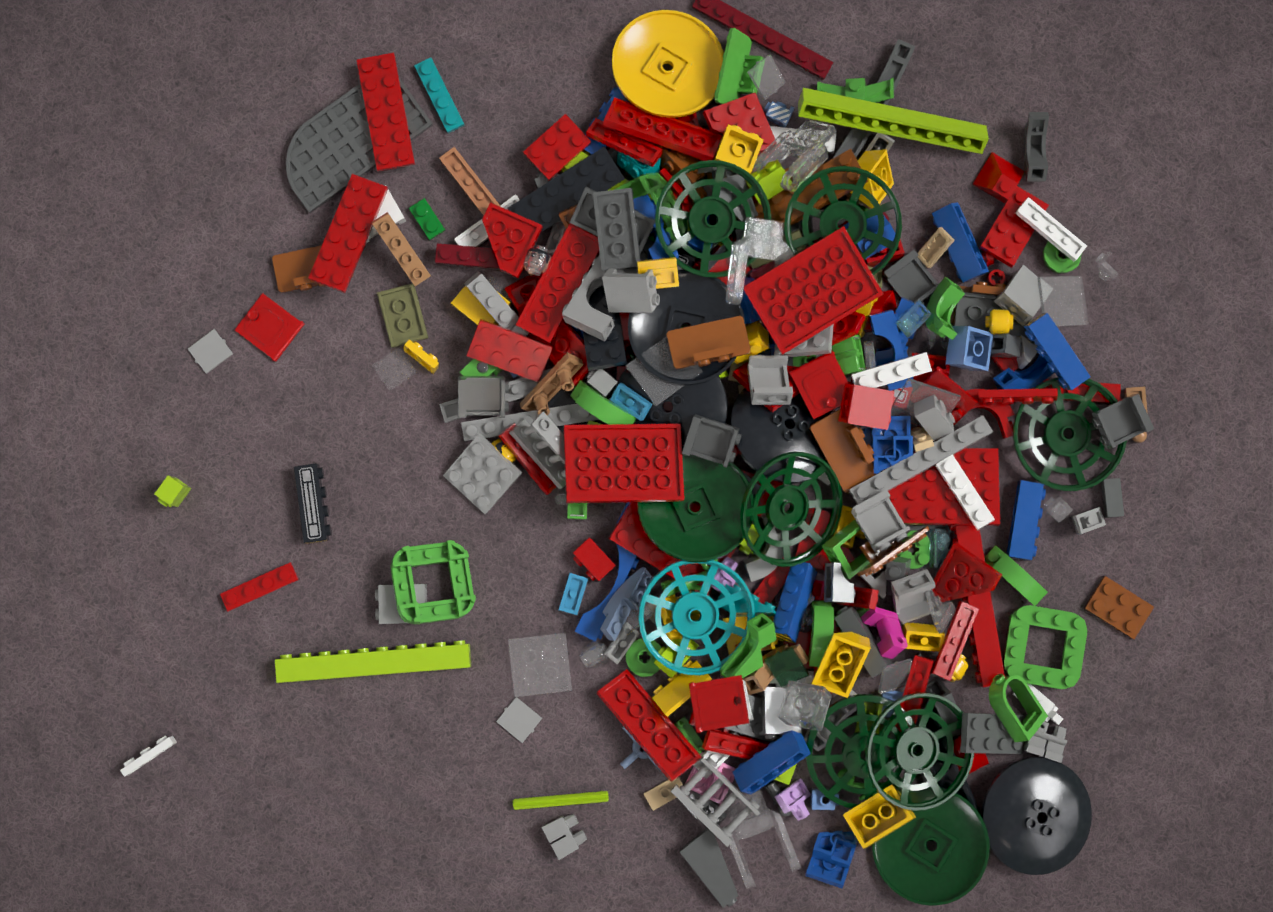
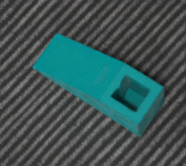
[717,584,776,617]

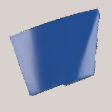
[871,416,913,474]
[806,831,858,889]

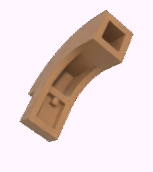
[742,644,809,695]

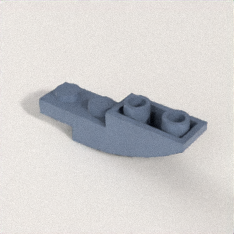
[600,567,653,641]

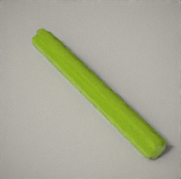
[513,791,609,810]

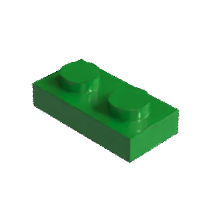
[409,198,446,240]

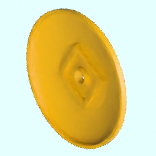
[612,10,724,118]

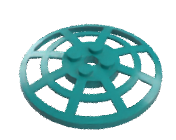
[638,560,755,675]

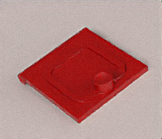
[235,293,305,362]
[789,350,849,419]
[909,366,978,426]
[689,675,749,733]

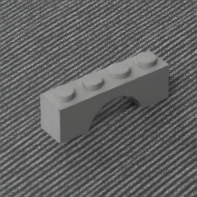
[464,271,529,336]

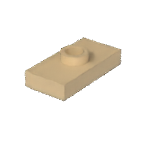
[918,227,955,268]
[644,777,683,811]

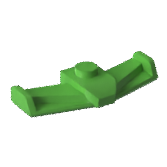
[817,78,894,103]

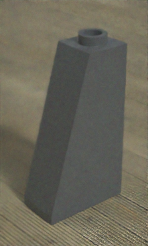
[834,606,894,678]
[679,828,738,908]

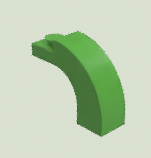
[925,277,965,340]
[570,380,636,424]
[984,545,1048,606]
[808,600,834,667]

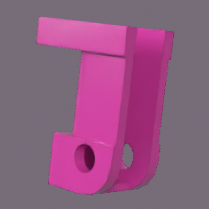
[861,607,908,659]

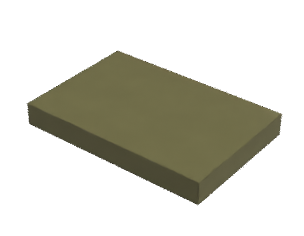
[377,283,428,348]

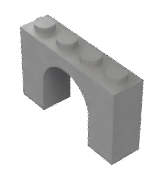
[562,255,638,341]

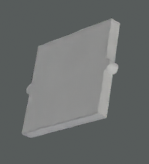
[188,329,233,374]
[496,697,542,743]

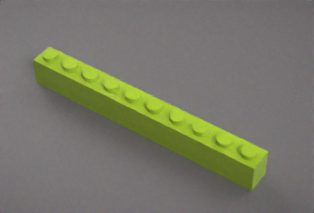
[798,88,989,154]
[275,640,471,683]

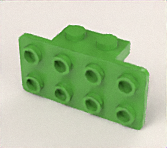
[715,28,765,105]

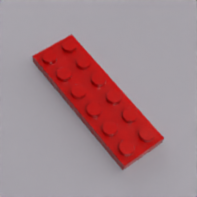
[357,52,415,172]
[603,97,722,161]
[308,174,388,293]
[516,223,599,343]
[597,669,702,783]

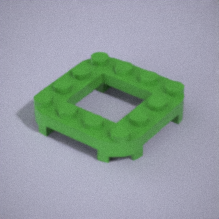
[614,173,688,244]
[391,540,476,624]
[1002,605,1087,689]

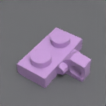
[711,557,739,593]
[775,778,811,821]

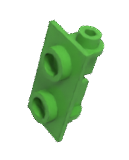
[674,716,704,754]

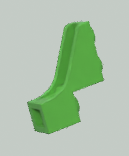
[720,613,777,678]

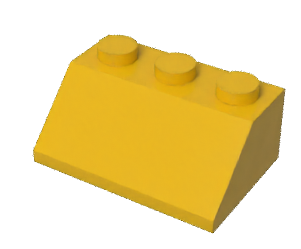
[850,149,894,209]
[811,632,871,698]
[652,660,712,717]
[843,784,916,849]

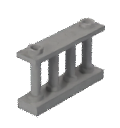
[509,412,566,489]
[671,756,760,847]

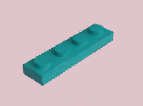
[414,57,465,133]

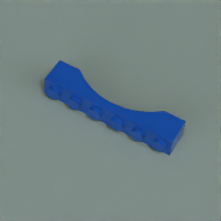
[575,544,639,642]

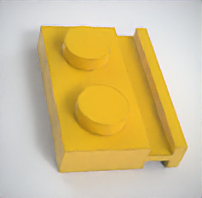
[637,257,679,289]

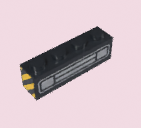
[294,463,332,544]

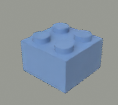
[946,326,993,371]

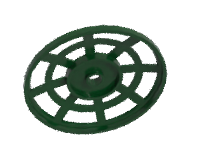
[655,160,771,278]
[784,166,902,275]
[1013,377,1127,491]
[740,452,842,567]
[865,692,974,811]
[805,694,920,808]

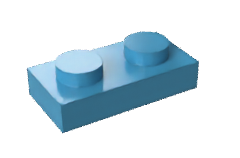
[610,383,652,421]
[559,573,588,615]

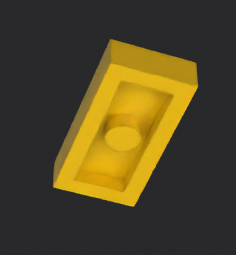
[403,340,439,374]

